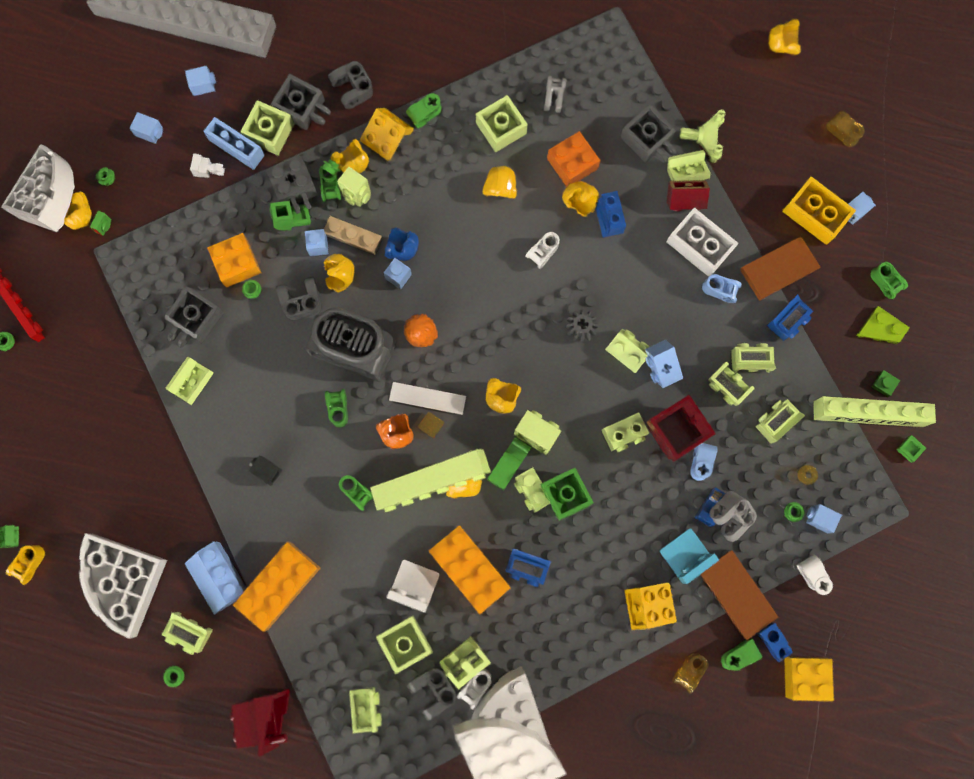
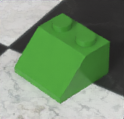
[540,468,594,520]

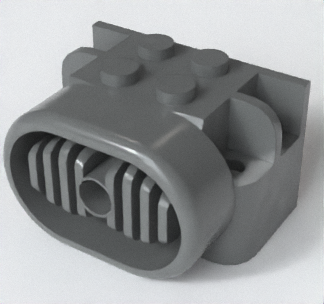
[305,308,397,382]

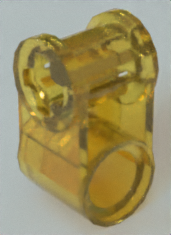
[826,111,864,147]
[673,653,708,694]

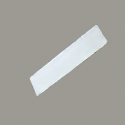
[389,382,466,415]

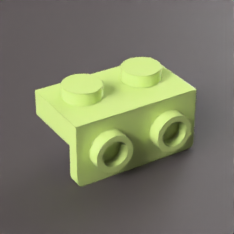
[667,150,711,181]
[605,329,649,373]
[166,357,213,405]
[350,687,381,733]

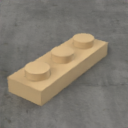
[324,216,382,255]

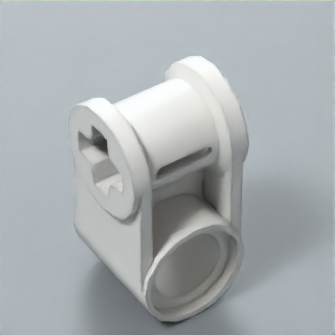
[525,232,559,269]
[797,554,833,595]
[456,669,491,710]

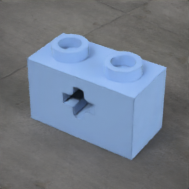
[645,339,683,388]

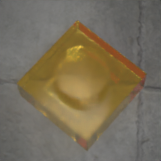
[418,412,445,439]

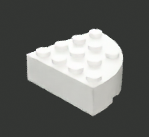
[1,144,75,232]
[79,533,167,638]
[471,666,551,778]
[453,718,566,779]

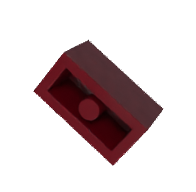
[667,180,710,211]

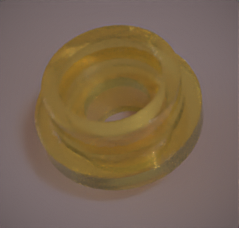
[798,465,818,485]

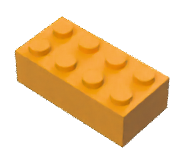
[429,525,511,614]
[233,542,321,632]

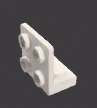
[387,560,440,612]

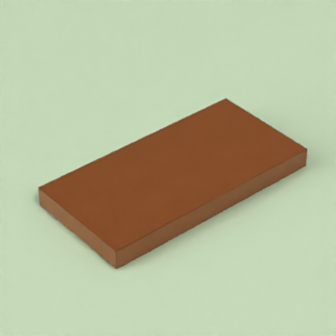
[740,237,821,301]
[700,550,779,640]

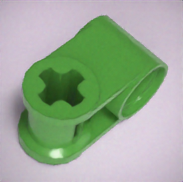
[406,93,441,128]
[319,164,342,202]
[871,262,908,299]
[325,389,348,428]
[339,475,373,511]
[721,638,762,671]

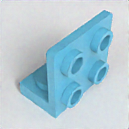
[659,529,719,584]

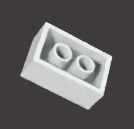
[666,208,739,277]

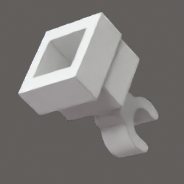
[190,154,225,178]

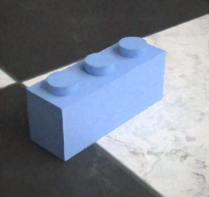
[204,117,265,170]

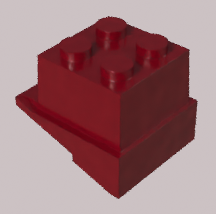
[646,395,716,462]
[230,689,290,757]

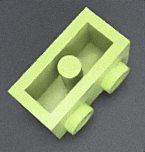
[337,167,371,207]
[602,412,649,452]
[514,467,550,513]

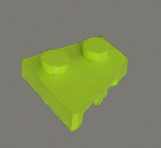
[856,306,910,344]

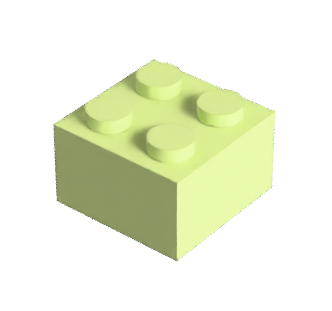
[476,95,528,152]
[241,100,294,155]
[514,410,561,455]
[376,615,433,674]

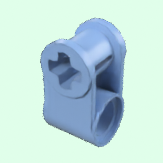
[702,274,742,303]
[690,443,717,481]

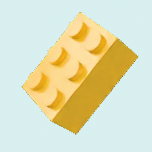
[782,177,856,245]

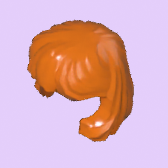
[404,313,438,347]
[376,414,414,449]

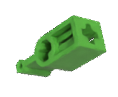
[487,437,531,491]

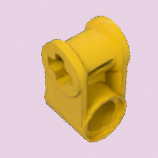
[6,545,45,585]

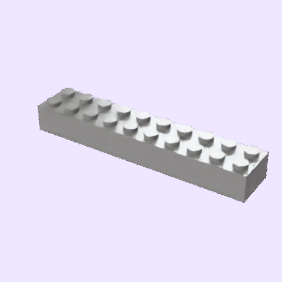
[87,0,276,58]

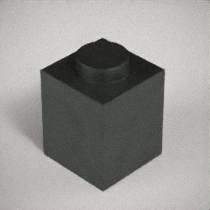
[248,455,282,486]

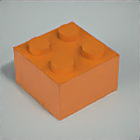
[547,131,600,187]

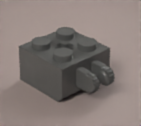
[271,74,331,130]
[620,105,677,163]
[266,156,318,214]
[165,286,224,348]

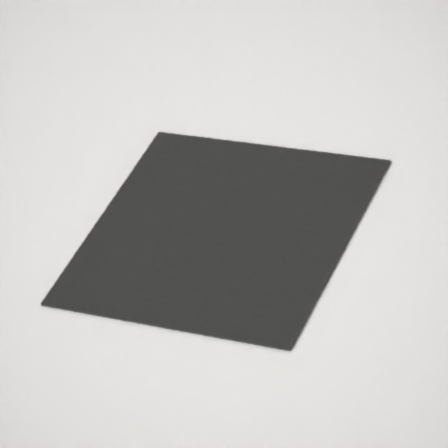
[94,7,909,779]

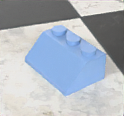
[185,542,247,614]

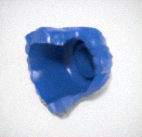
[385,227,419,261]

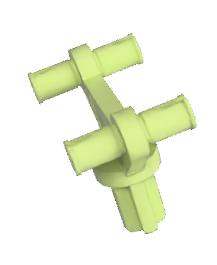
[679,110,725,163]

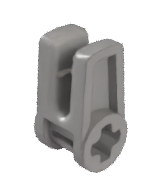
[544,75,567,113]

